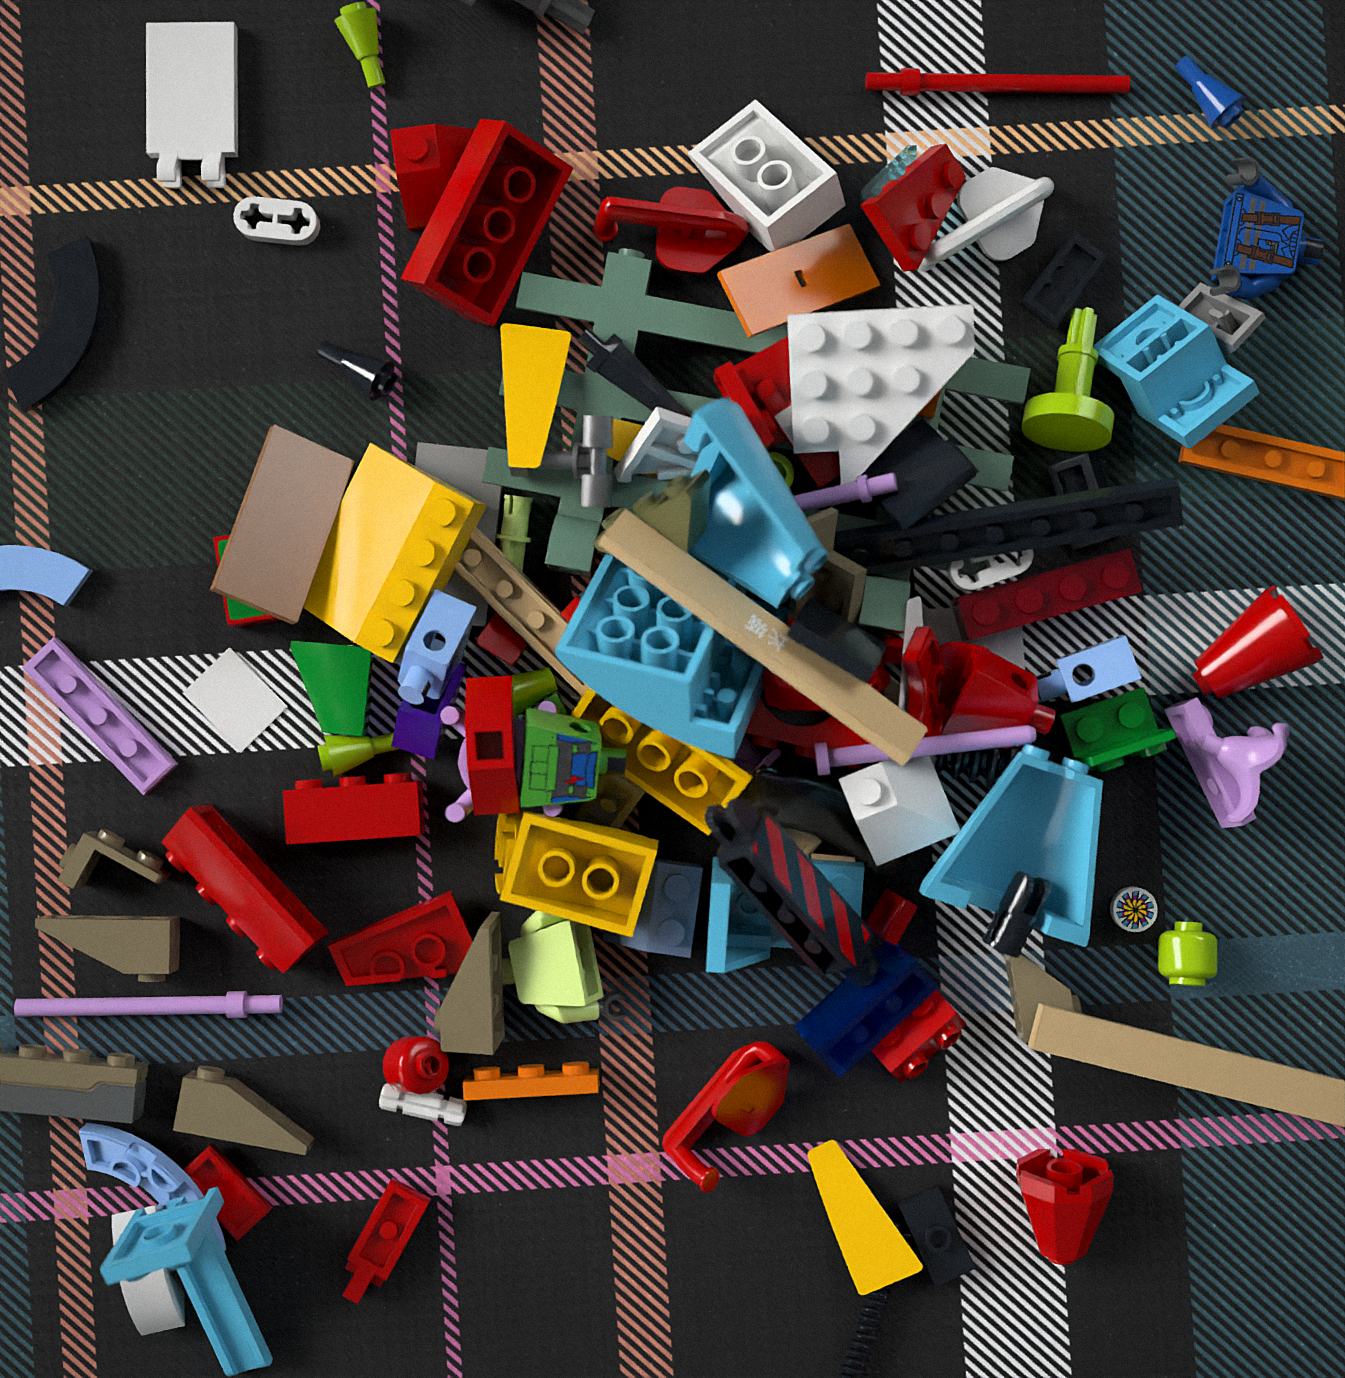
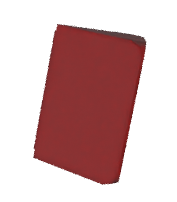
[475,612,529,667]

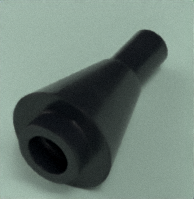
[318,341,397,401]

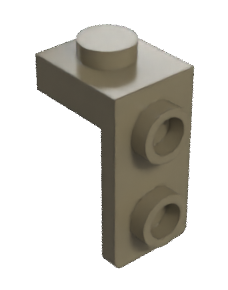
[58,828,171,889]

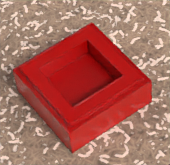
[866,888,918,945]

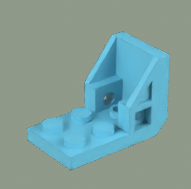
[706,857,865,973]

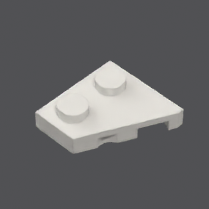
[614,407,701,483]

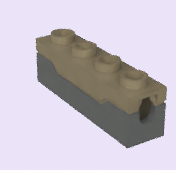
[0,1042,148,1123]

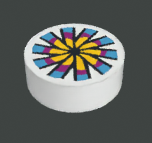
[1110,887,1157,932]

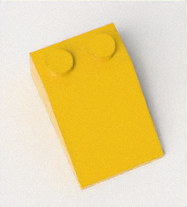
[500,811,659,937]

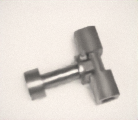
[509,415,614,507]

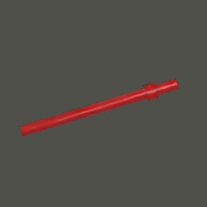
[865,68,1130,96]

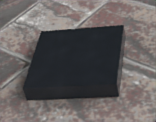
[856,418,977,531]
[786,598,888,683]

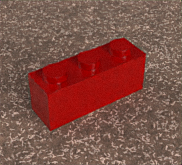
[283,773,426,845]

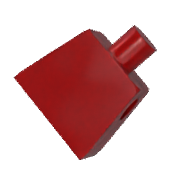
[942,645,1055,749]

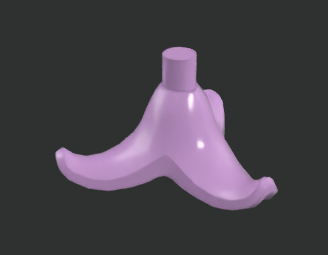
[1200,723,1290,823]

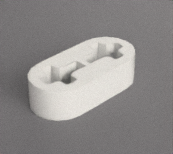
[233,197,320,245]
[947,549,1033,591]

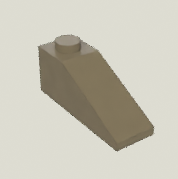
[434,912,505,1055]
[35,915,180,982]
[173,1066,314,1155]

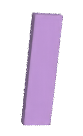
[22,637,179,795]

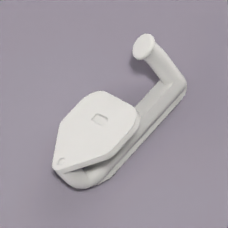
[918,167,1054,271]

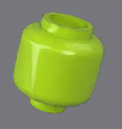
[1158,922,1218,987]

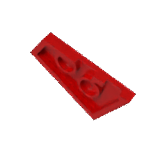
[860,143,966,272]

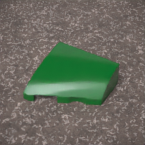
[290,641,374,737]

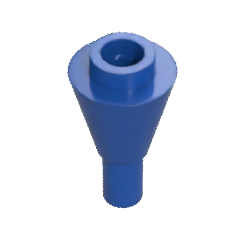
[1175,55,1246,129]

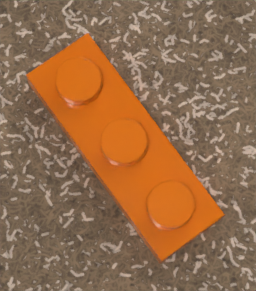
[463,1061,600,1100]

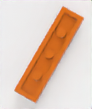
[1178,424,1345,501]

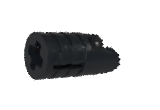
[982,871,1052,958]

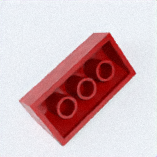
[162,804,329,973]

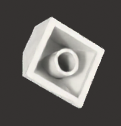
[839,756,960,866]

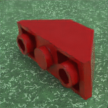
[465,676,521,815]

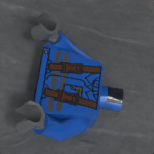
[1210,157,1324,300]

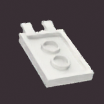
[146,22,238,189]

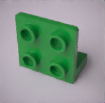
[1057,687,1177,772]

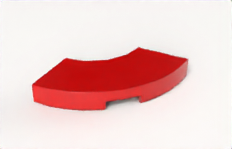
[902,627,946,738]

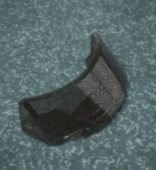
[743,756,913,882]

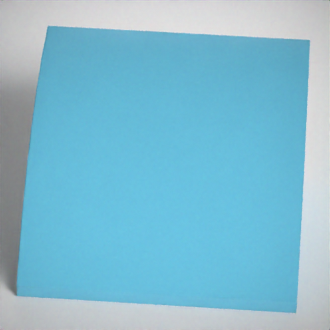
[555,552,788,759]

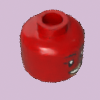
[383,1036,449,1095]

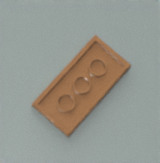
[210,424,355,625]

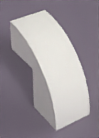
[112,1205,185,1336]

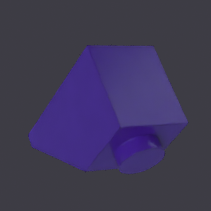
[391,663,467,760]

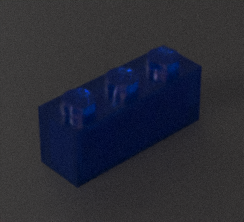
[793,941,939,1078]

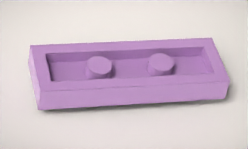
[1164,697,1256,828]

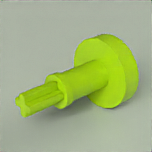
[1022,307,1114,452]

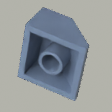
[602,858,703,958]

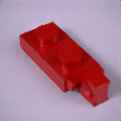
[342,1177,431,1304]

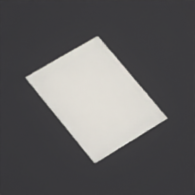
[183,647,288,753]

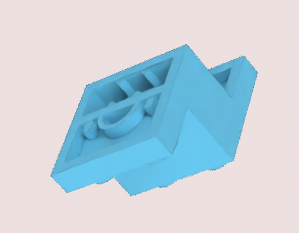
[1093,294,1259,449]

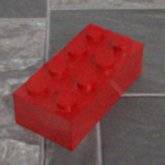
[400,119,573,327]

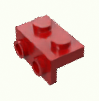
[857,975,966,1083]

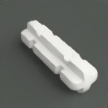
[379,1083,467,1126]

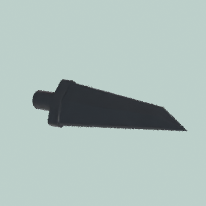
[577,328,692,418]

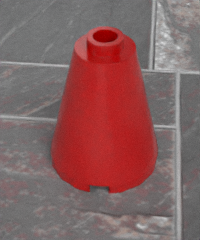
[1191,585,1324,699]

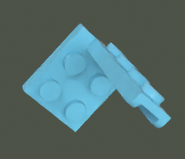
[100,1187,273,1377]

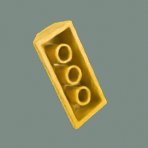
[570,687,752,835]

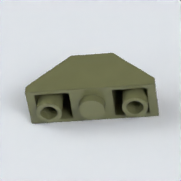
[592,469,711,555]

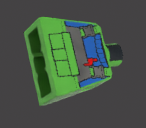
[519,708,626,807]

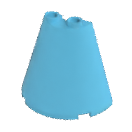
[683,398,829,608]
[919,744,1103,947]

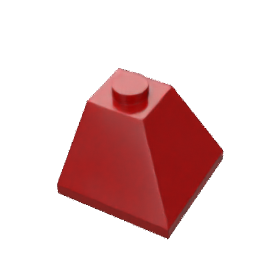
[390,124,475,231]

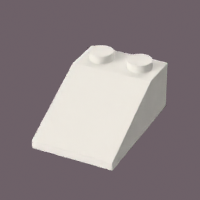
[688,99,846,252]

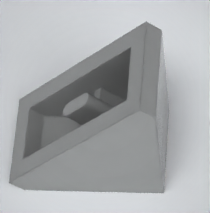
[1178,283,1266,358]

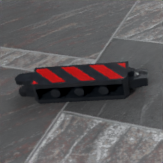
[704,797,880,987]

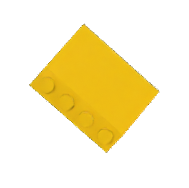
[303,443,487,664]

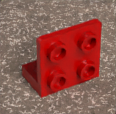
[713,336,791,451]

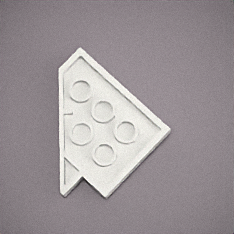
[787,304,975,485]

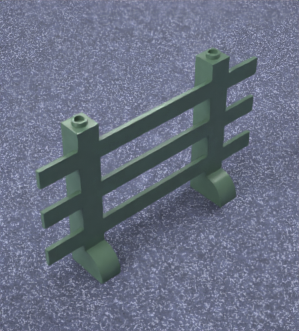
[482,248,1031,636]

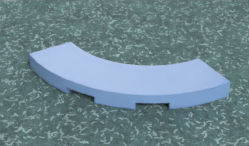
[0,545,93,607]
[79,1123,227,1251]

